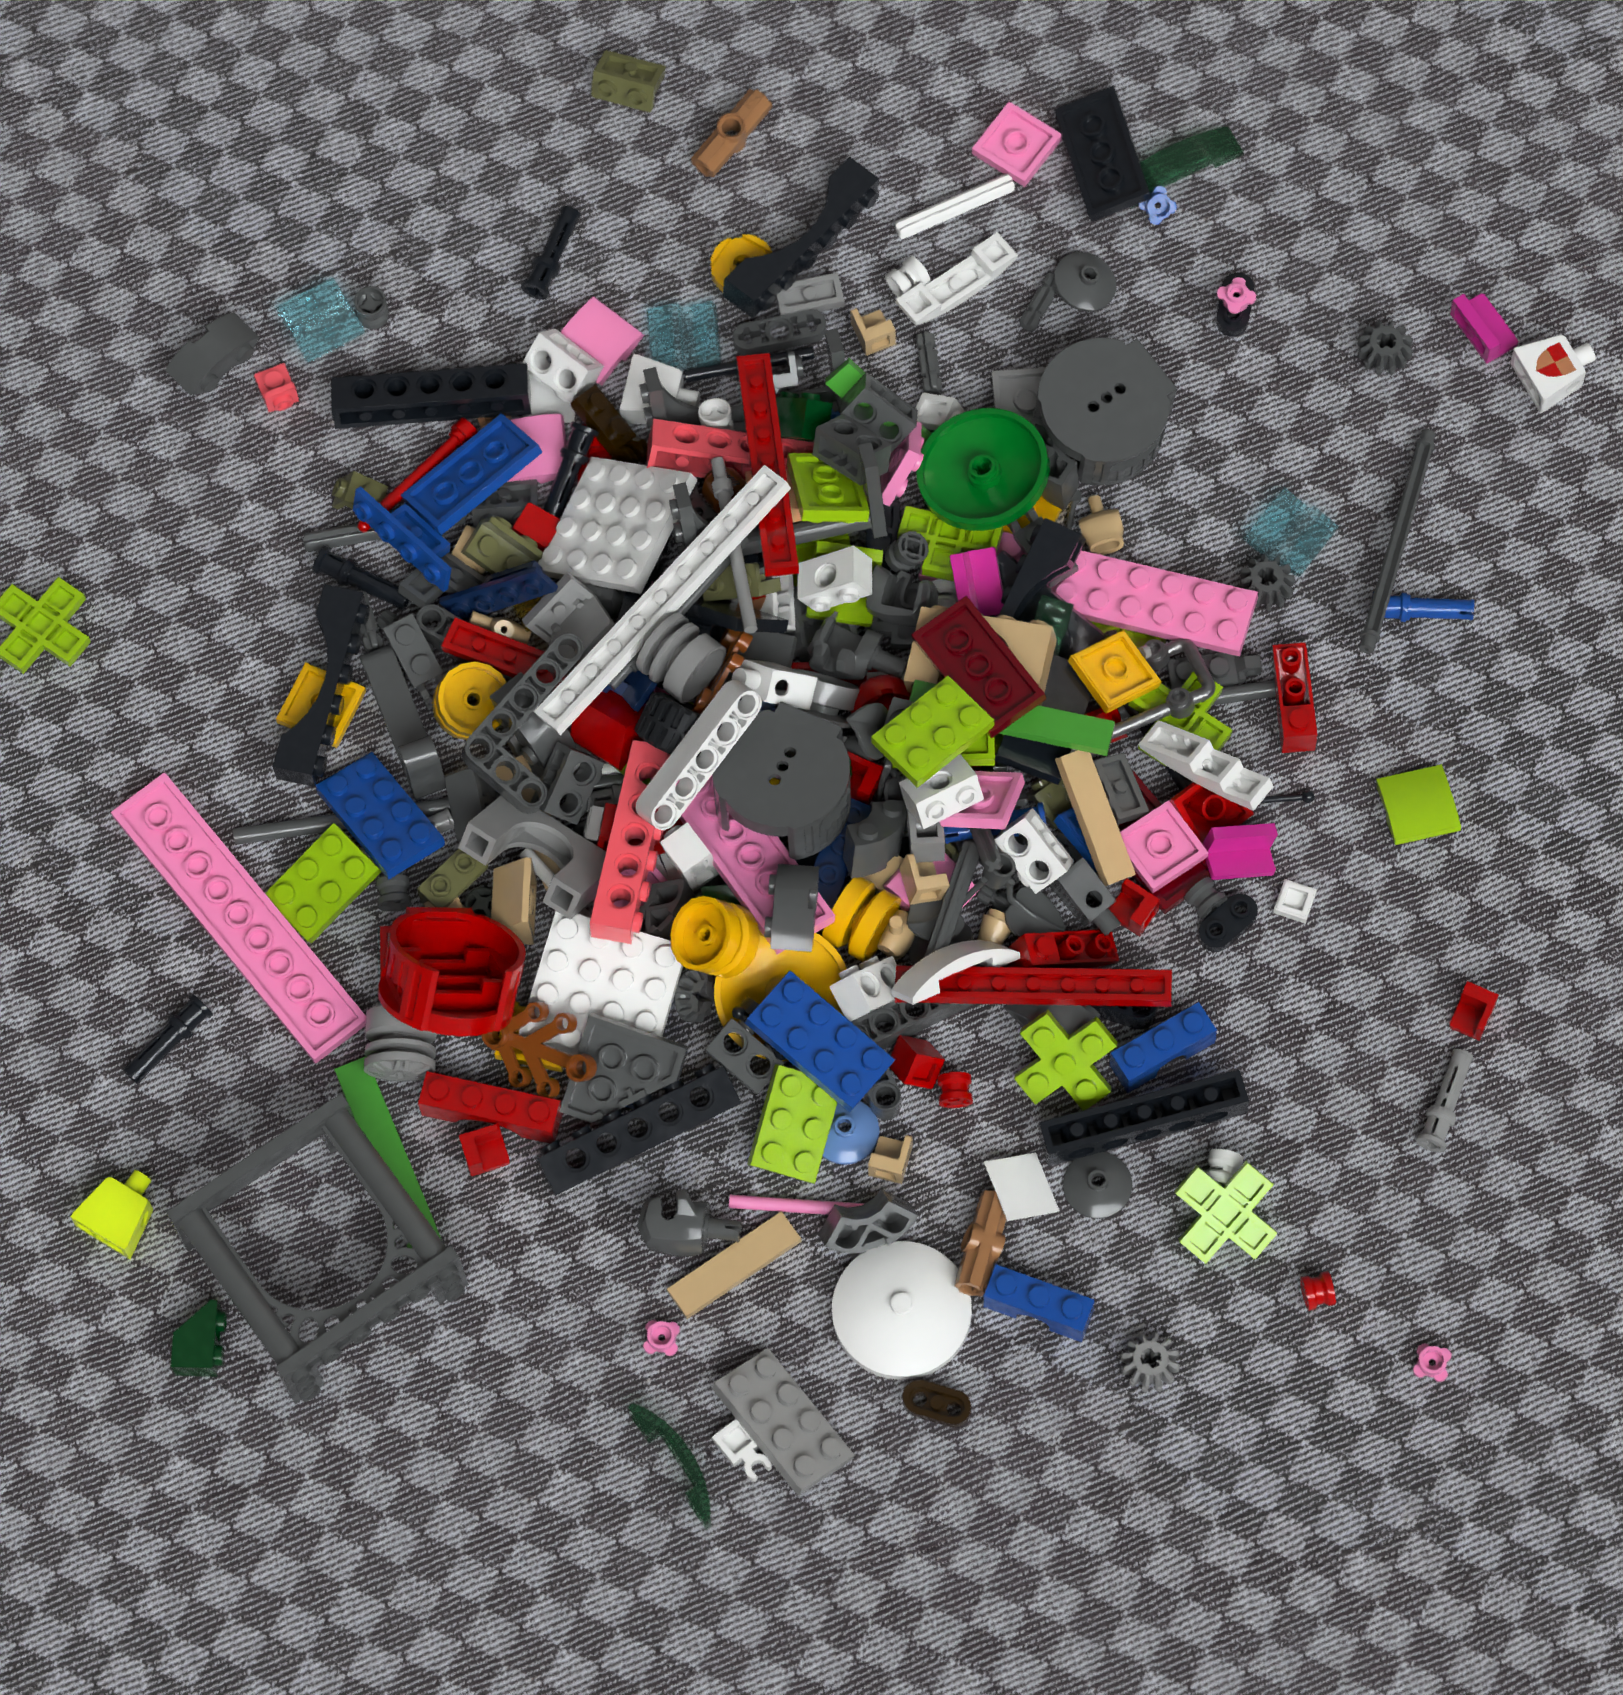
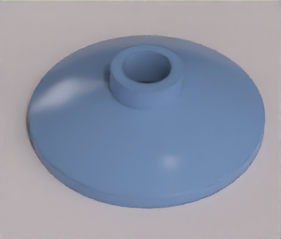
[822,1101,879,1165]

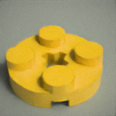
[711,234,772,292]

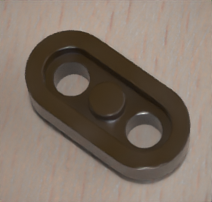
[902,1380,971,1428]

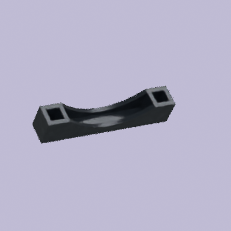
[723,157,880,319]
[993,518,1086,621]
[273,584,370,787]

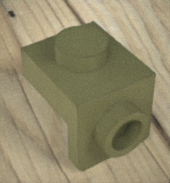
[332,471,388,510]

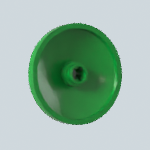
[916,408,1050,531]

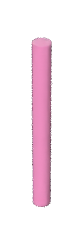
[729,1194,864,1215]

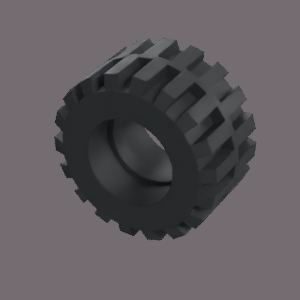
[634,692,722,758]

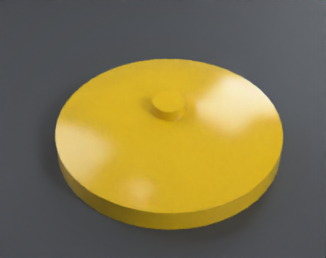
[714,930,847,1061]

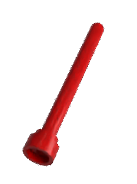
[357,418,478,532]

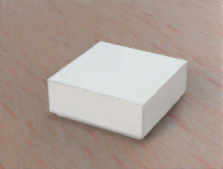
[1273,879,1317,924]

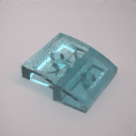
[275,277,365,364]
[646,301,721,370]
[1243,487,1339,577]

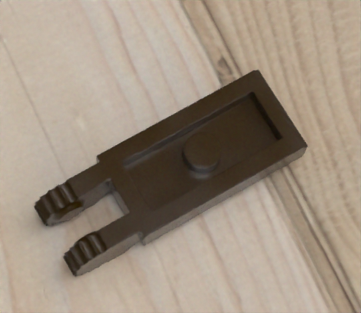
[570,385,648,464]

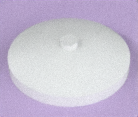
[832,1241,972,1380]

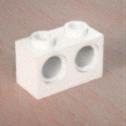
[522,328,604,403]
[994,808,1074,894]
[660,822,719,893]
[829,956,897,1022]

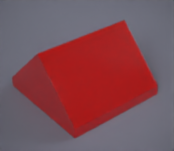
[570,690,645,771]
[1170,782,1254,843]

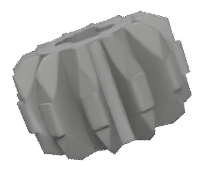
[1121,1332,1180,1393]

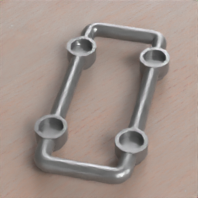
[1070,638,1216,757]

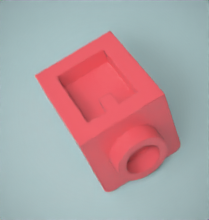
[254,363,299,412]

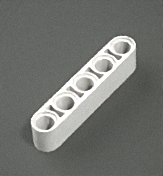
[636,680,762,830]

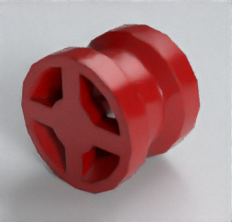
[937,1072,973,1108]
[1300,1271,1336,1311]

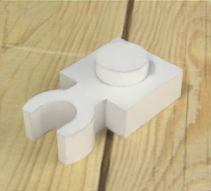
[712,1419,772,1482]

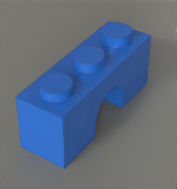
[1109,1002,1217,1093]
[983,1264,1095,1342]

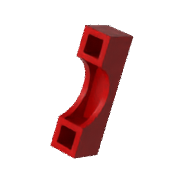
[418,1071,563,1144]

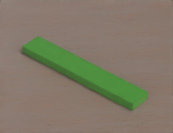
[909,680,1115,756]
[334,1056,442,1248]

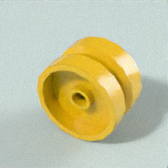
[432,662,507,740]
[822,877,901,962]
[670,896,760,978]

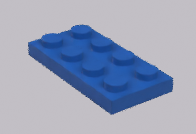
[401,413,543,535]
[316,752,445,880]
[745,971,895,1112]

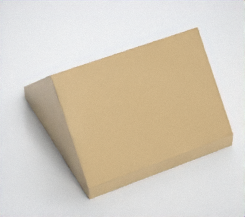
[491,858,537,945]

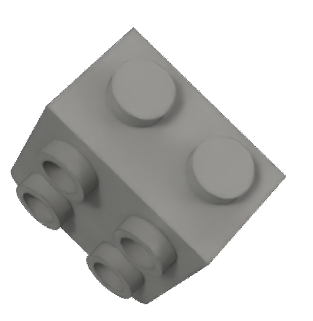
[522,572,614,671]

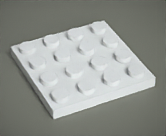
[538,457,697,594]
[519,911,683,1055]

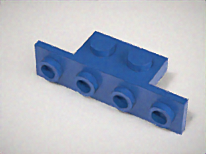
[353,486,452,592]

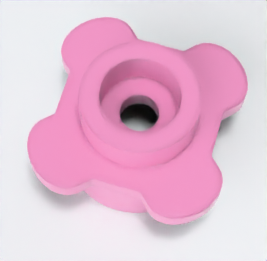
[1217,277,1256,314]
[643,1320,680,1356]
[1413,1344,1451,1382]

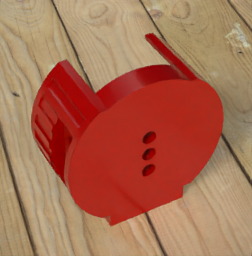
[377,907,526,1037]

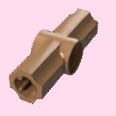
[691,89,772,178]
[954,1190,1006,1297]

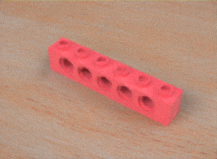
[647,419,814,480]
[590,740,670,944]

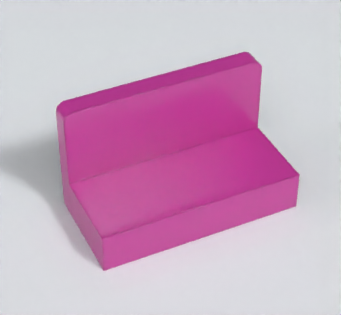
[1450,293,1519,364]
[950,547,1004,616]
[1202,823,1278,880]

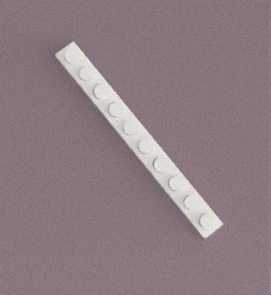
[534,465,791,736]

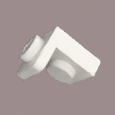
[915,393,966,430]

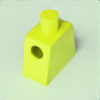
[70,1170,153,1259]

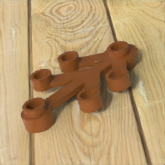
[692,628,753,714]
[481,1001,597,1098]

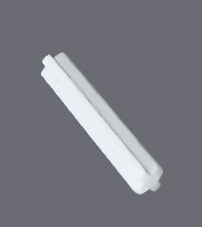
[894,174,1015,239]

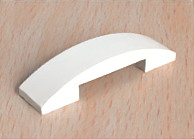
[895,232,1018,325]
[891,940,1021,1005]

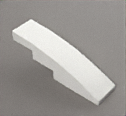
[1138,720,1274,811]

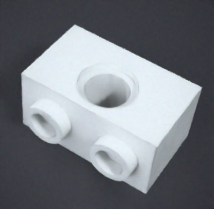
[797,546,872,612]
[899,754,984,829]

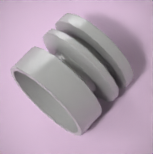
[636,613,726,704]
[795,669,860,744]
[364,1005,437,1082]

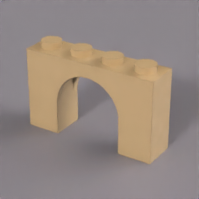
[903,605,1057,706]

